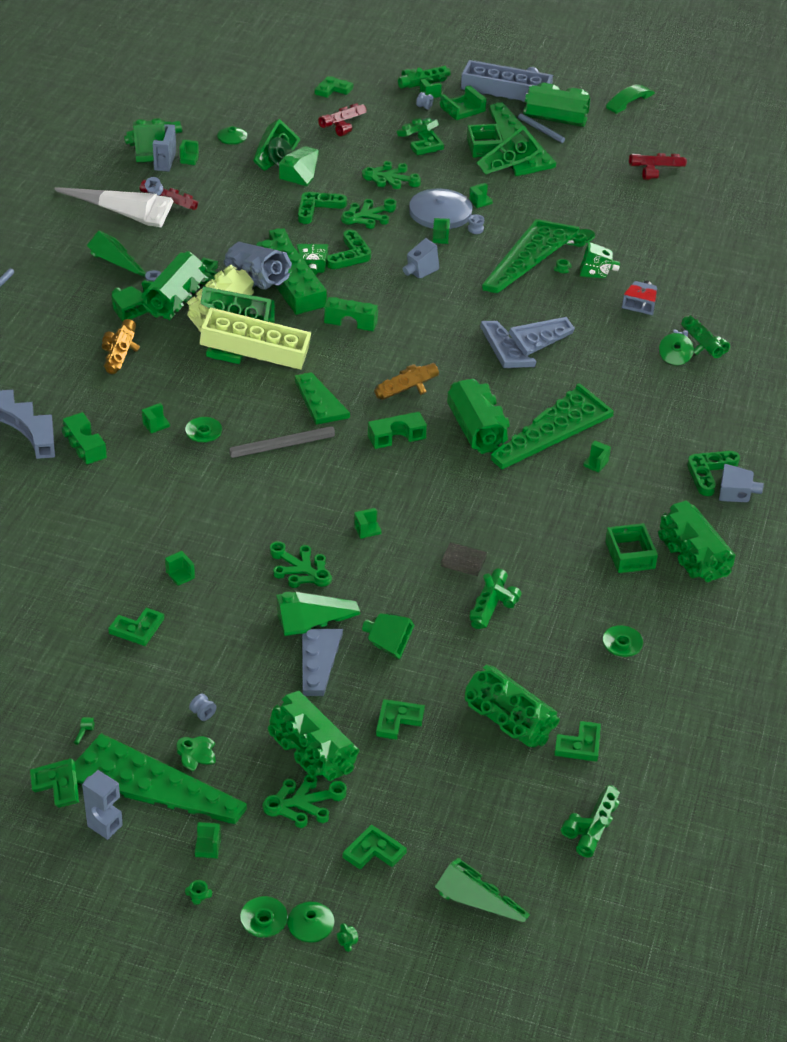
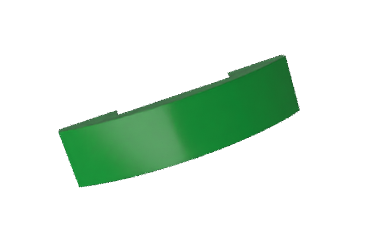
[606,85,655,114]

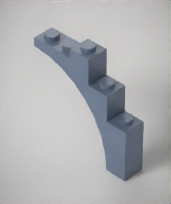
[0,390,55,459]

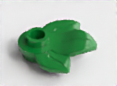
[176,736,216,771]

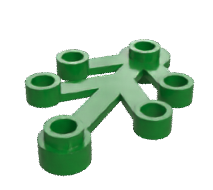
[362,161,421,189]
[341,198,396,229]
[270,541,332,588]
[262,774,347,828]

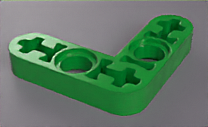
[298,192,347,224]
[327,230,371,269]
[687,451,740,496]

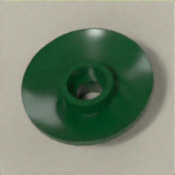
[268,137,293,167]

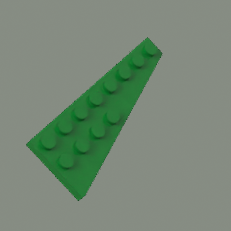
[482,219,579,293]
[75,733,247,824]

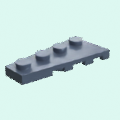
[509,317,575,356]
[480,321,537,368]
[302,629,343,696]

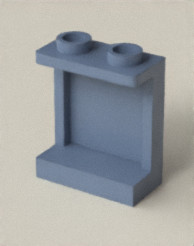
[153,124,176,172]

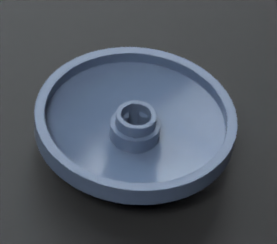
[409,188,472,229]

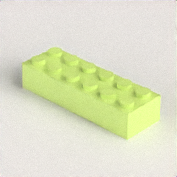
[200,308,311,370]

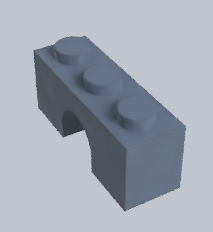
[82,770,123,840]

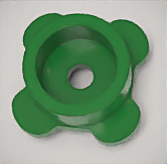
[554,259,572,273]
[185,880,213,905]
[337,923,358,952]

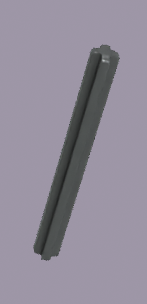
[229,426,335,458]

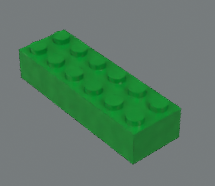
[256,237,327,315]

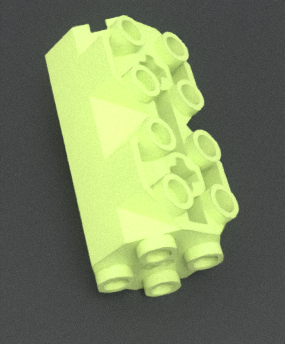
[187,265,254,332]

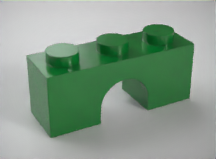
[324,297,378,331]
[61,412,107,465]
[368,412,427,449]

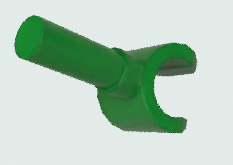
[74,717,95,745]

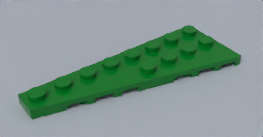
[489,102,556,176]
[490,383,614,470]

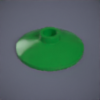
[217,126,247,145]
[565,229,595,247]
[659,333,694,366]
[185,417,222,442]
[603,625,643,657]
[240,896,288,937]
[287,902,334,943]

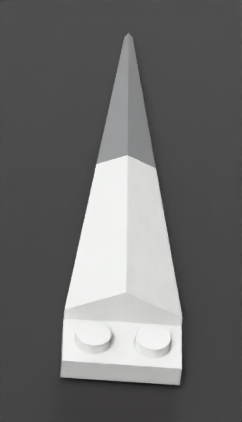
[54,187,174,228]

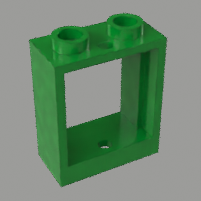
[467,124,503,158]
[605,523,658,573]

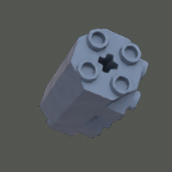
[223,242,292,290]

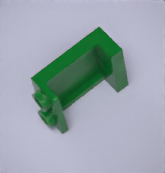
[440,85,486,121]
[133,118,165,162]

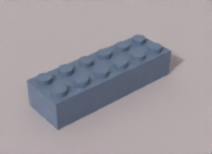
[461,60,553,102]

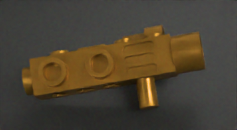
[101,319,140,374]
[374,363,439,400]

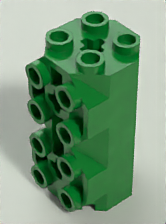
[523,82,591,127]
[141,251,208,321]
[447,379,510,454]
[658,500,736,583]
[464,664,560,748]
[268,691,359,781]

